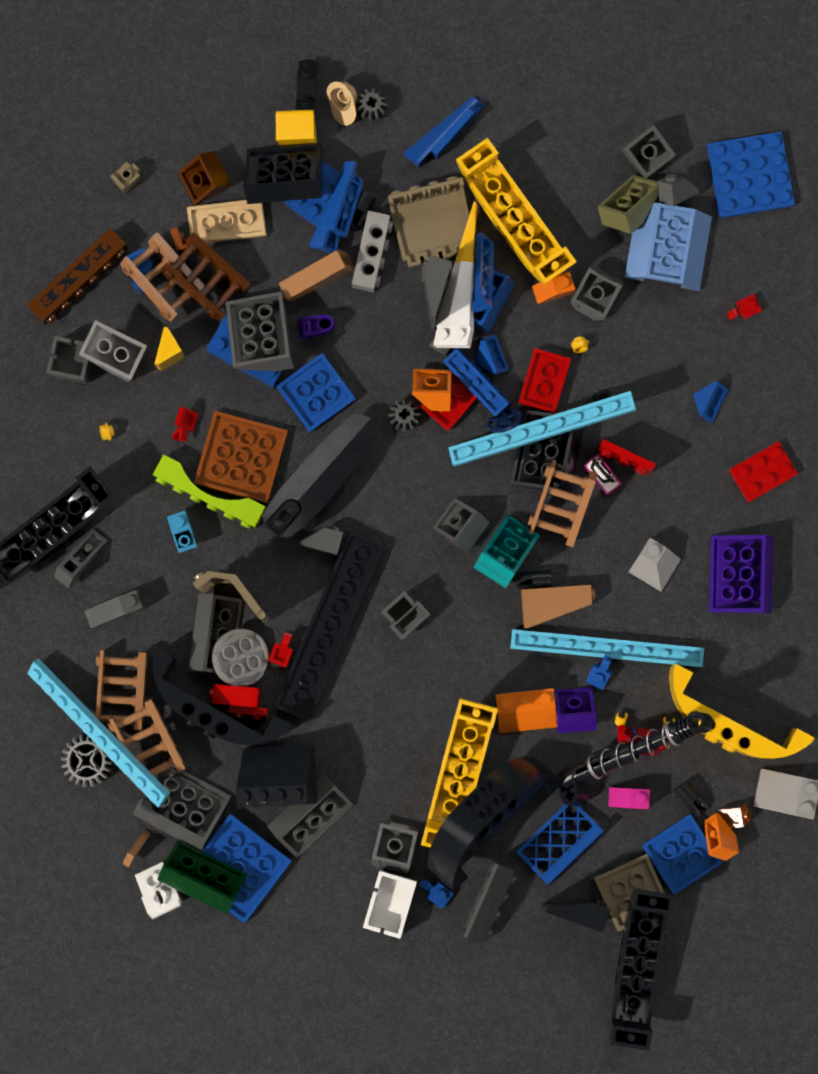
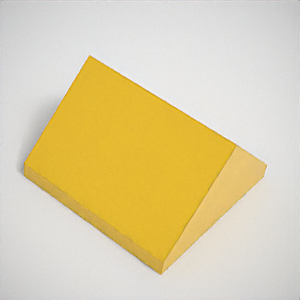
[276,110,317,145]
[154,327,185,371]

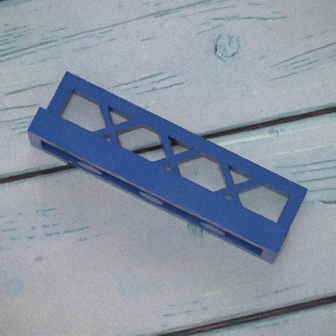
[472,233,495,313]
[443,348,512,417]

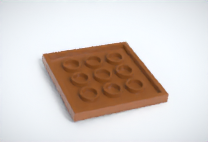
[194,411,288,504]

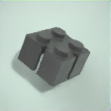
[46,336,91,384]

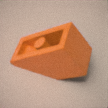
[532,271,575,304]
[703,813,739,861]

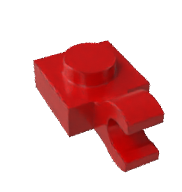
[727,294,762,320]
[172,407,199,442]
[268,632,293,668]

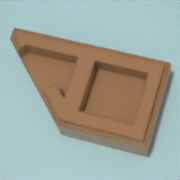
[123,830,151,868]

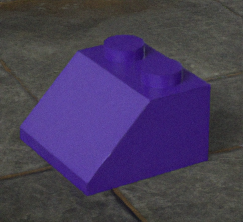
[554,687,596,733]

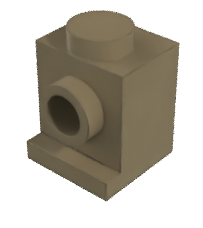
[110,162,142,194]

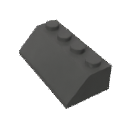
[188,593,243,674]
[267,774,354,858]

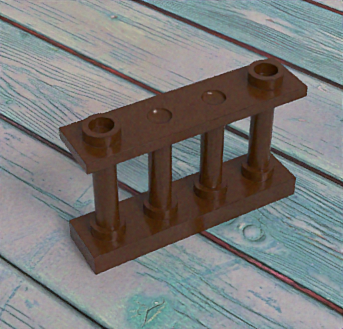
[160,232,251,320]

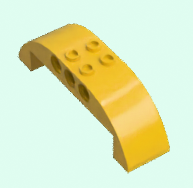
[456,138,576,284]
[669,664,814,759]
[421,698,498,847]

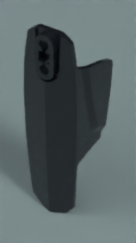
[262,414,379,539]

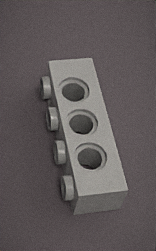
[352,211,393,292]

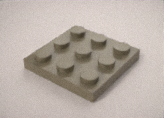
[593,854,664,932]

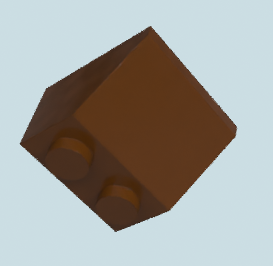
[178,151,232,205]

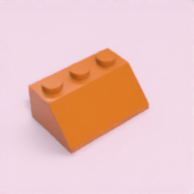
[495,688,557,733]

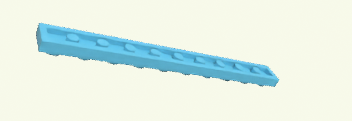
[448,391,637,467]
[510,629,704,667]
[27,659,170,808]

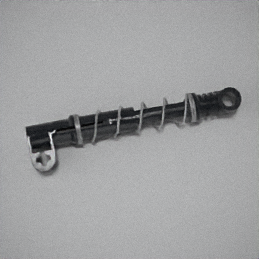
[557,711,713,807]

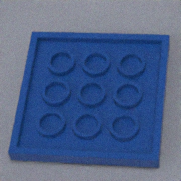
[706,132,795,219]
[202,814,292,924]

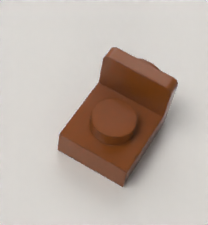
[170,227,187,255]
[719,804,751,828]

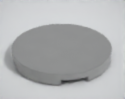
[212,628,269,686]

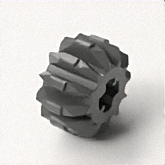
[356,88,388,121]
[388,399,421,432]

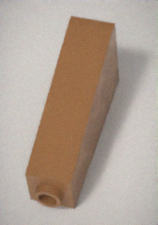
[279,250,355,301]
[521,585,596,629]

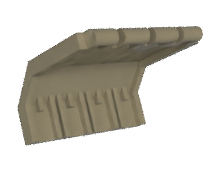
[388,176,477,268]
[193,571,270,623]

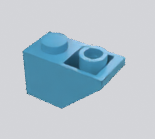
[167,511,197,553]

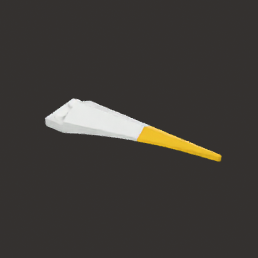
[433,201,478,348]

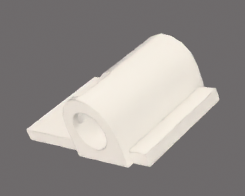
[135,862,183,920]

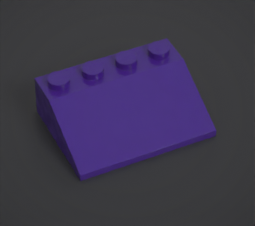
[709,535,774,614]

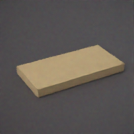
[187,200,267,243]

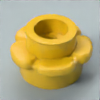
[571,337,589,353]
[99,422,114,441]

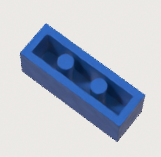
[473,270,515,333]

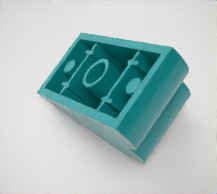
[473,515,540,589]

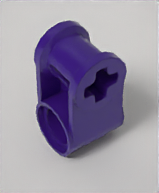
[297,315,335,339]

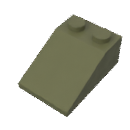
[598,175,659,234]

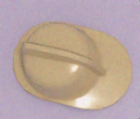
[327,82,357,126]

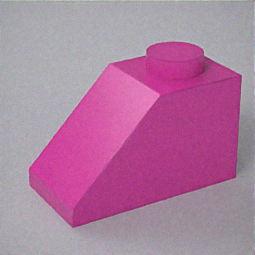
[608,787,650,809]

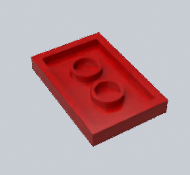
[518,348,571,413]
[419,371,477,431]
[597,439,656,476]
[728,441,798,503]

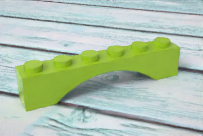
[153,454,266,529]

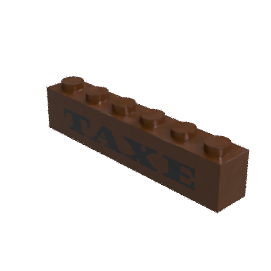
[27,228,128,325]

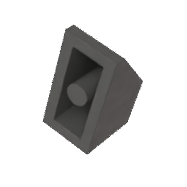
[658,174,699,206]
[300,526,344,556]

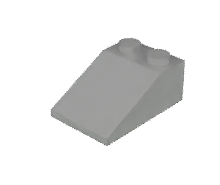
[78,320,147,382]
[753,769,818,820]

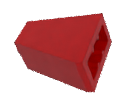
[209,684,261,708]

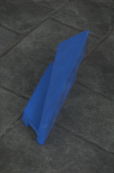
[403,97,485,168]

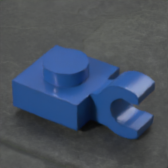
[585,655,612,690]
[419,878,454,909]

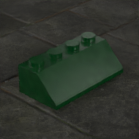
[157,840,247,914]

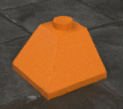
[412,369,451,412]

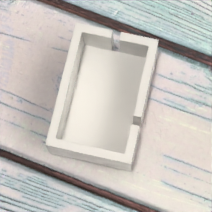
[363,870,417,939]

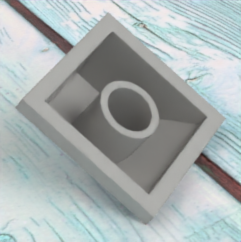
[628,538,681,592]

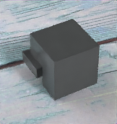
[381,591,431,640]

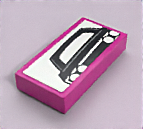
[583,454,622,496]

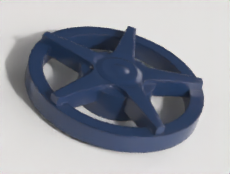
[487,408,522,433]

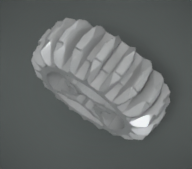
[61,735,114,787]

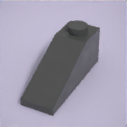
[54,529,108,588]
[85,590,145,629]

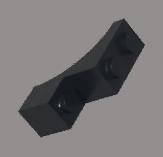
[295,59,318,117]

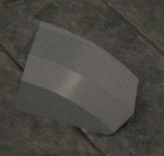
[571,265,624,321]
[371,820,418,874]

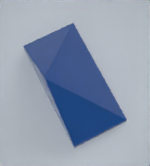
[475,335,509,374]
[693,381,728,424]

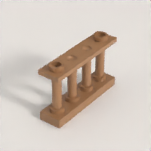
[120,232,204,322]
[527,459,597,547]
[93,650,148,730]
[108,697,186,776]

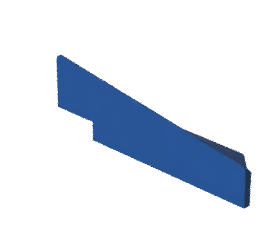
[309,161,363,254]

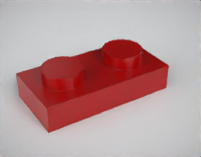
[228,705,268,720]

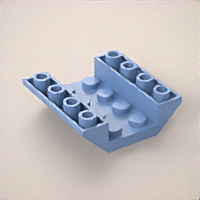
[625,203,712,291]

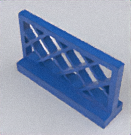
[516,804,604,886]

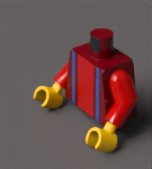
[614,712,675,756]

